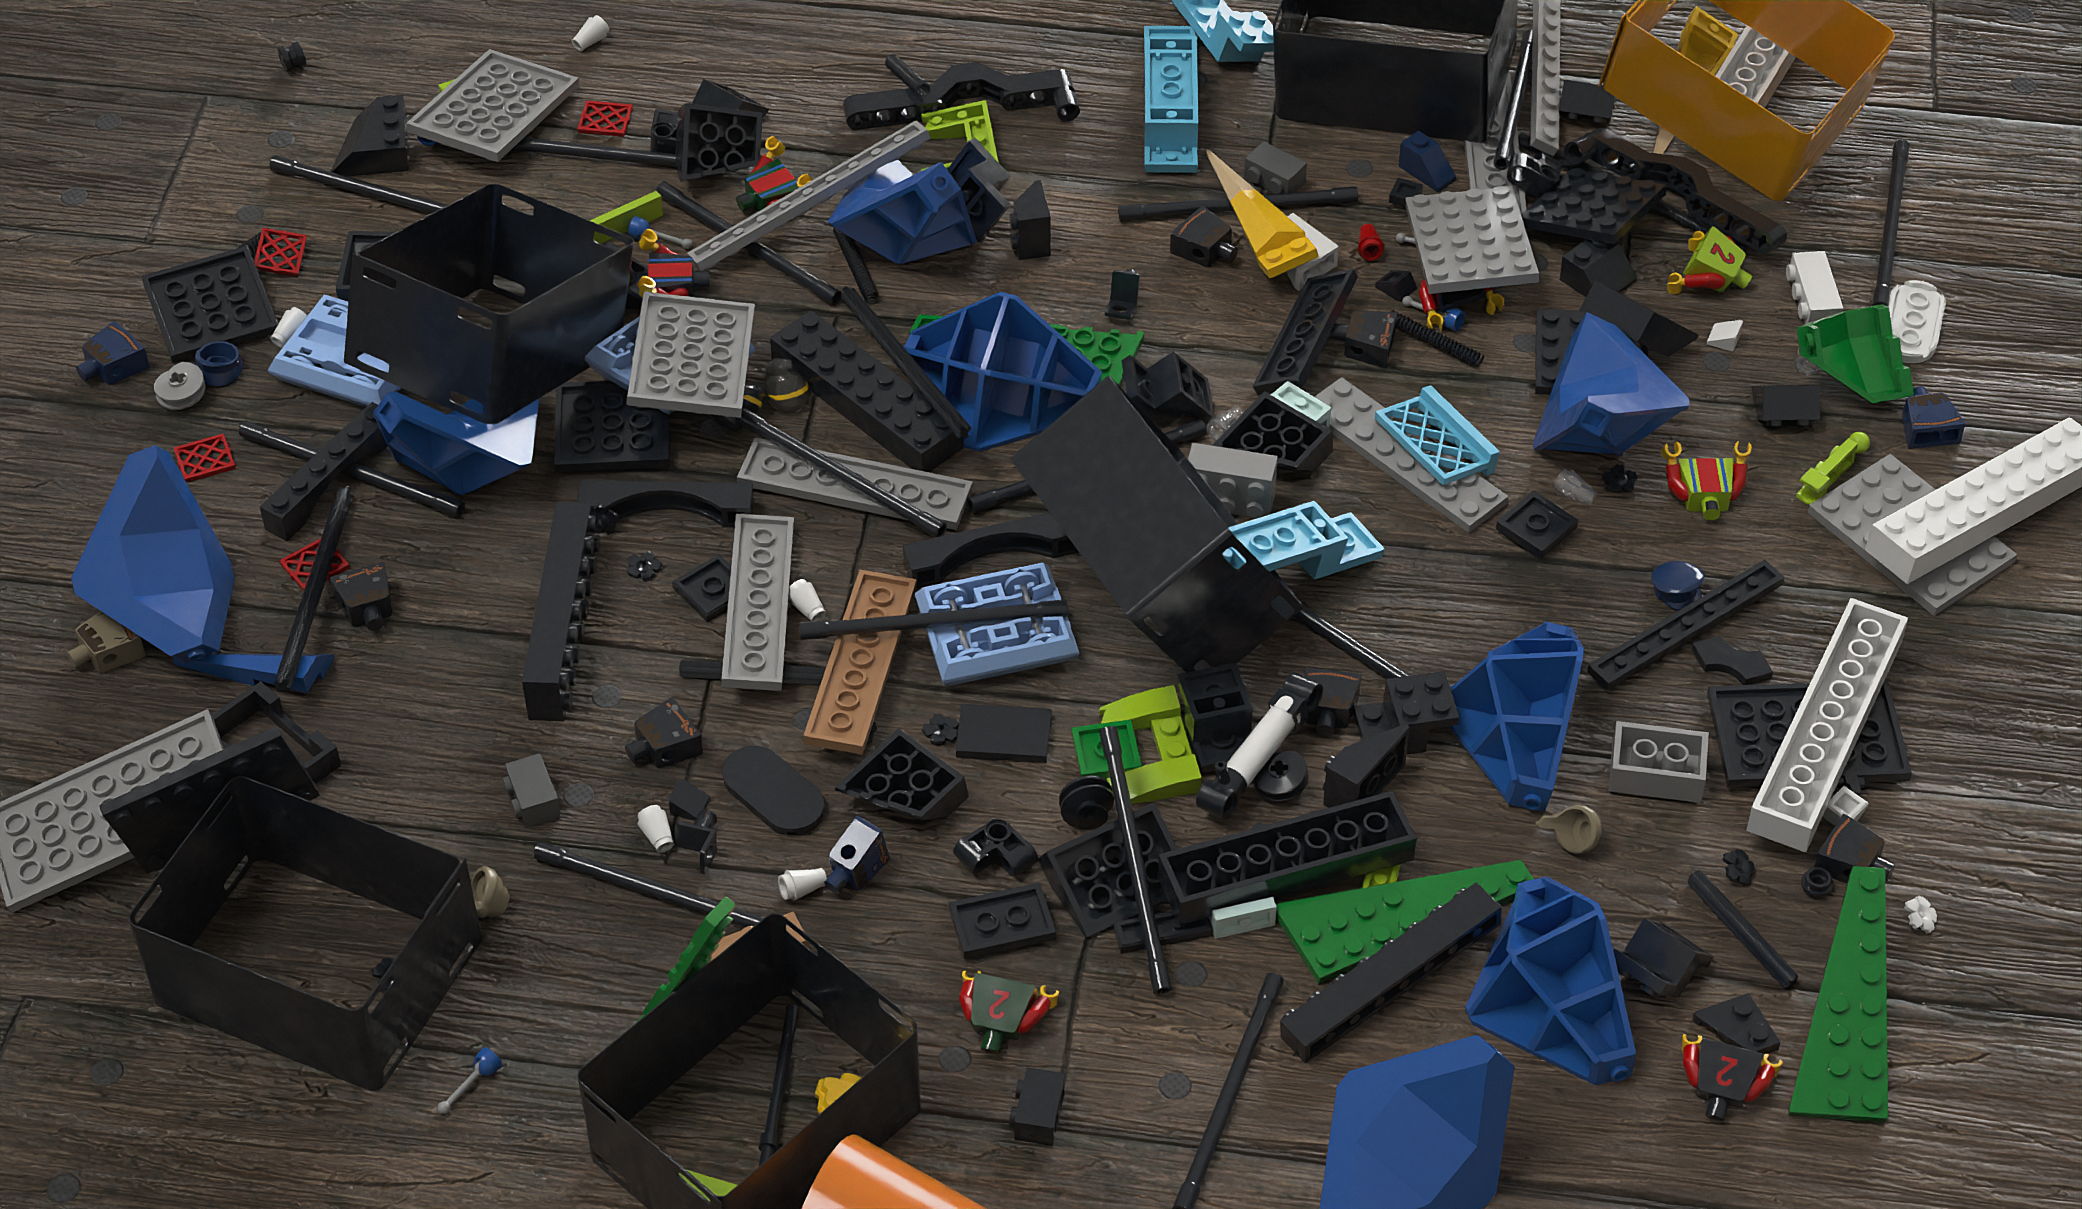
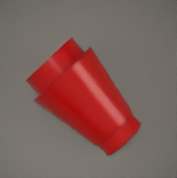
[1358,224,1385,261]

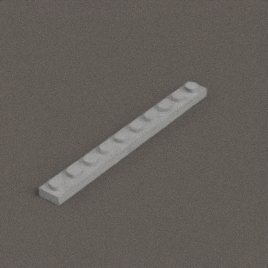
[1531,0,1561,156]
[687,121,931,271]

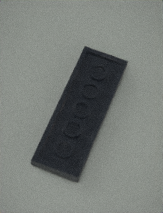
[1252,269,1358,395]

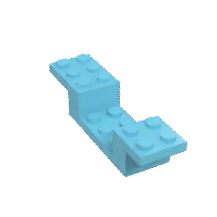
[1171,0,1274,62]
[1144,26,1198,173]
[1223,501,1385,580]

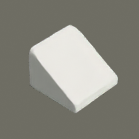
[1707,320,1743,352]
[1823,786,1869,826]

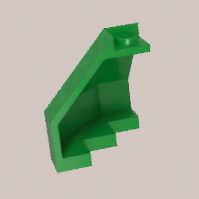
[1796,304,1914,403]

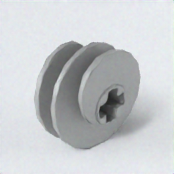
[154,362,206,410]

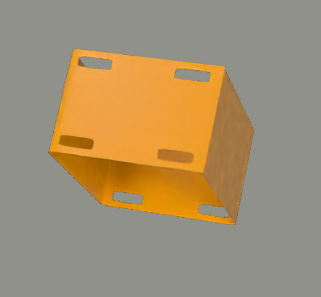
[1598,0,1895,201]

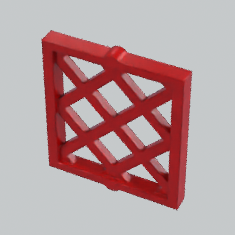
[577,101,633,137]
[254,228,307,277]
[174,433,236,483]
[279,538,350,591]

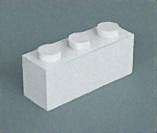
[1786,251,1843,324]

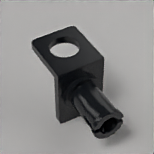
[1105,269,1140,320]
[675,809,718,874]

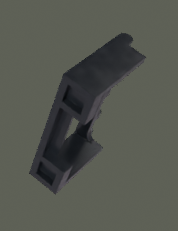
[212,681,341,784]

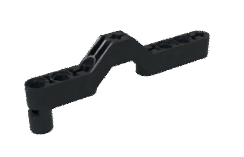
[843,62,1080,130]
[1563,128,1787,254]

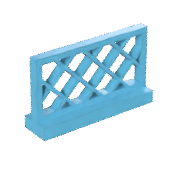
[1374,385,1500,485]

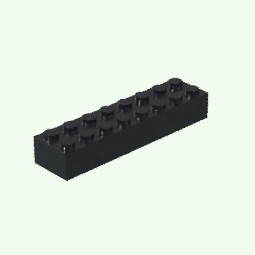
[770,310,964,472]
[522,502,600,722]
[1157,791,1417,925]

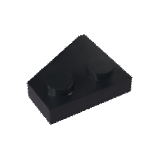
[1692,993,1781,1055]

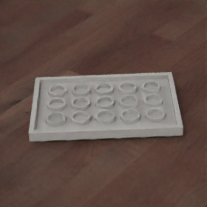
[406,49,579,162]
[1405,186,1539,294]
[627,292,755,418]
[1808,454,2017,616]

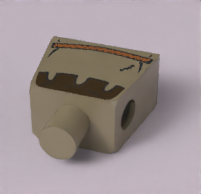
[67,611,146,673]

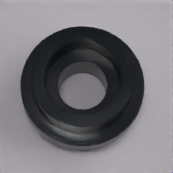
[1801,867,1833,897]

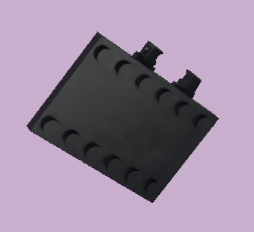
[1707,680,1912,796]
[99,726,321,874]

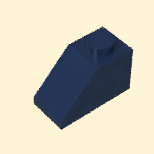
[1398,130,1456,192]

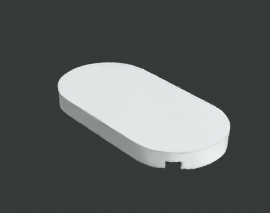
[1889,280,1946,363]

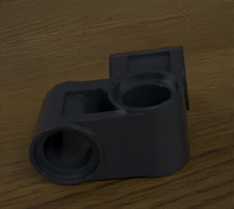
[650,108,678,154]
[1507,152,1563,199]
[953,818,1038,877]

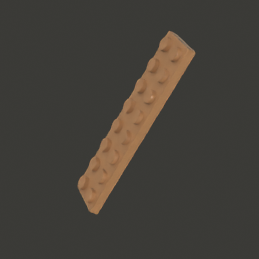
[803,569,917,755]

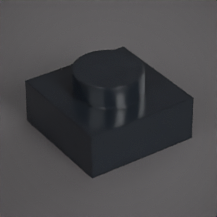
[1389,178,1423,207]

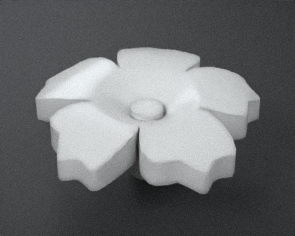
[1905,896,1937,934]

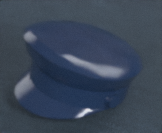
[194,341,243,387]
[1651,561,1704,610]

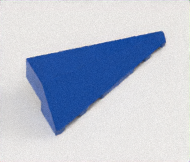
[173,654,335,693]

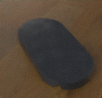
[722,746,824,835]

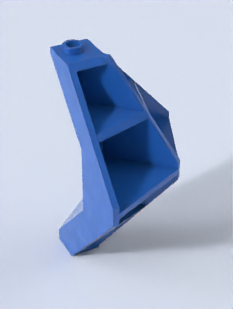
[827,160,977,264]
[904,292,1102,452]
[1533,312,1689,456]
[373,391,539,495]
[71,445,235,664]
[1448,621,1584,812]
[1465,876,1636,1085]
[1320,1035,1515,1209]

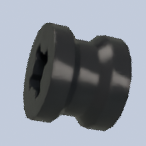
[277,41,306,72]

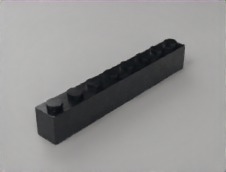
[1280,882,1502,1064]

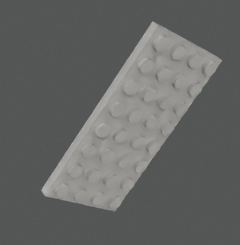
[0,709,224,913]

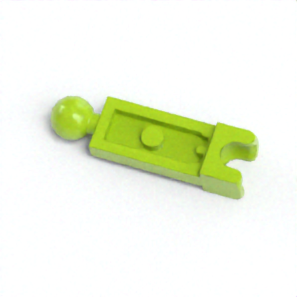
[1796,432,1870,505]

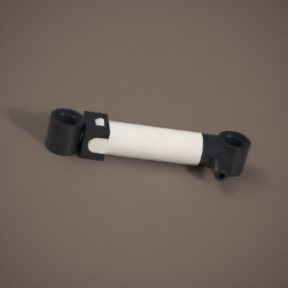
[1196,673,1323,820]

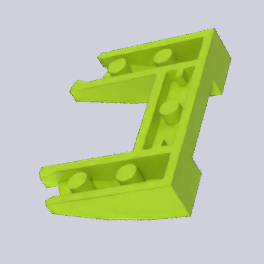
[921,100,999,171]
[1099,685,1202,804]

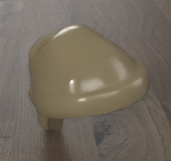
[1535,805,1602,854]
[471,866,510,918]

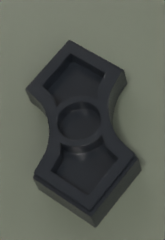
[1692,636,1773,685]

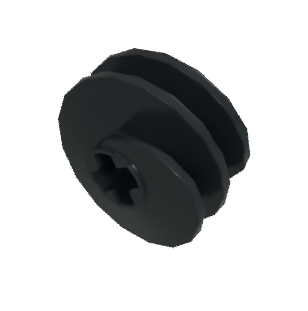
[1254,751,1309,803]
[1059,775,1115,829]

